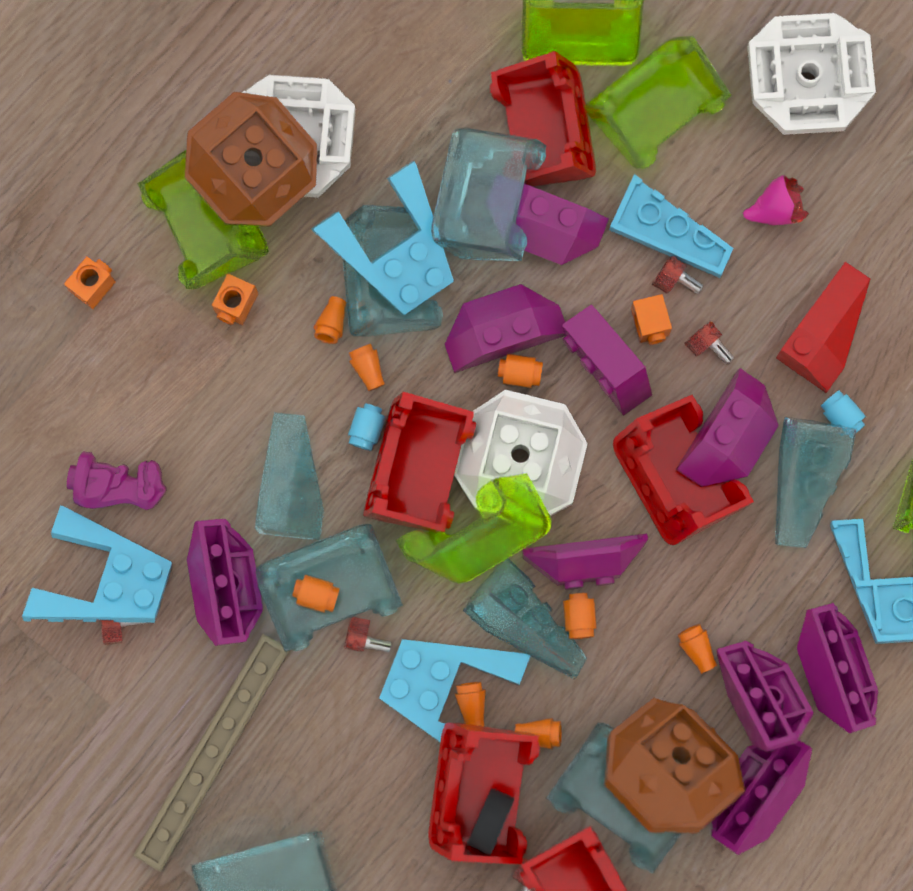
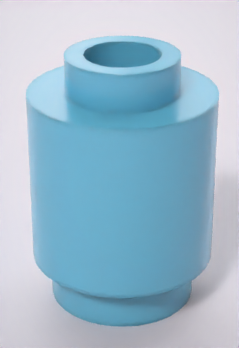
[821,390,866,437]
[348,403,386,451]

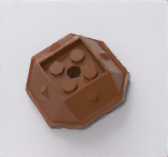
[184,92,317,227]
[604,698,745,833]

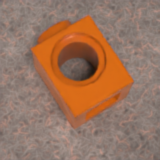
[64,256,116,310]
[211,273,259,325]
[631,294,672,345]

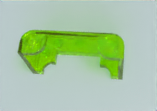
[521,0,644,66]
[584,36,732,169]
[138,150,269,289]
[396,473,551,584]

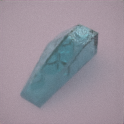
[255,413,324,540]
[775,417,856,548]
[463,557,587,679]

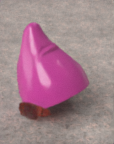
[743,175,809,225]

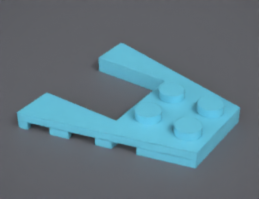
[311,161,454,315]
[22,505,172,623]
[830,519,913,644]
[379,639,531,742]

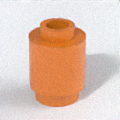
[497,354,543,388]
[292,574,340,613]
[563,593,597,639]

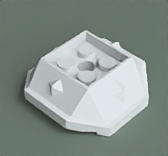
[747,13,876,135]
[241,75,356,198]
[454,390,587,525]

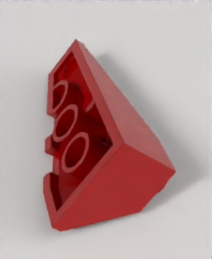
[776,262,870,393]

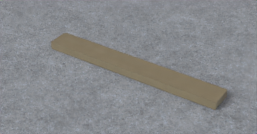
[133,634,291,872]

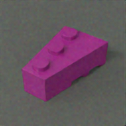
[562,304,652,416]

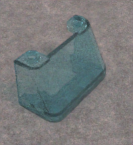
[431,128,546,261]
[343,205,443,337]
[255,524,403,652]
[546,723,682,874]
[191,831,336,891]

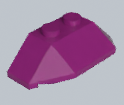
[486,175,609,265]
[445,284,565,373]
[676,368,779,487]
[187,519,263,646]
[522,533,648,590]
[797,603,878,734]
[717,641,814,751]
[711,740,812,855]

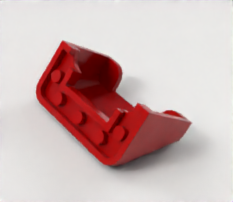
[490,51,596,187]
[363,392,476,534]
[613,395,754,545]
[428,722,540,865]
[520,825,628,891]

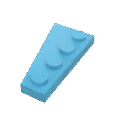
[609,174,733,278]

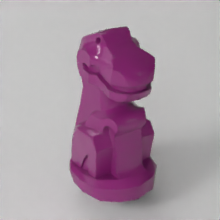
[67,451,167,510]

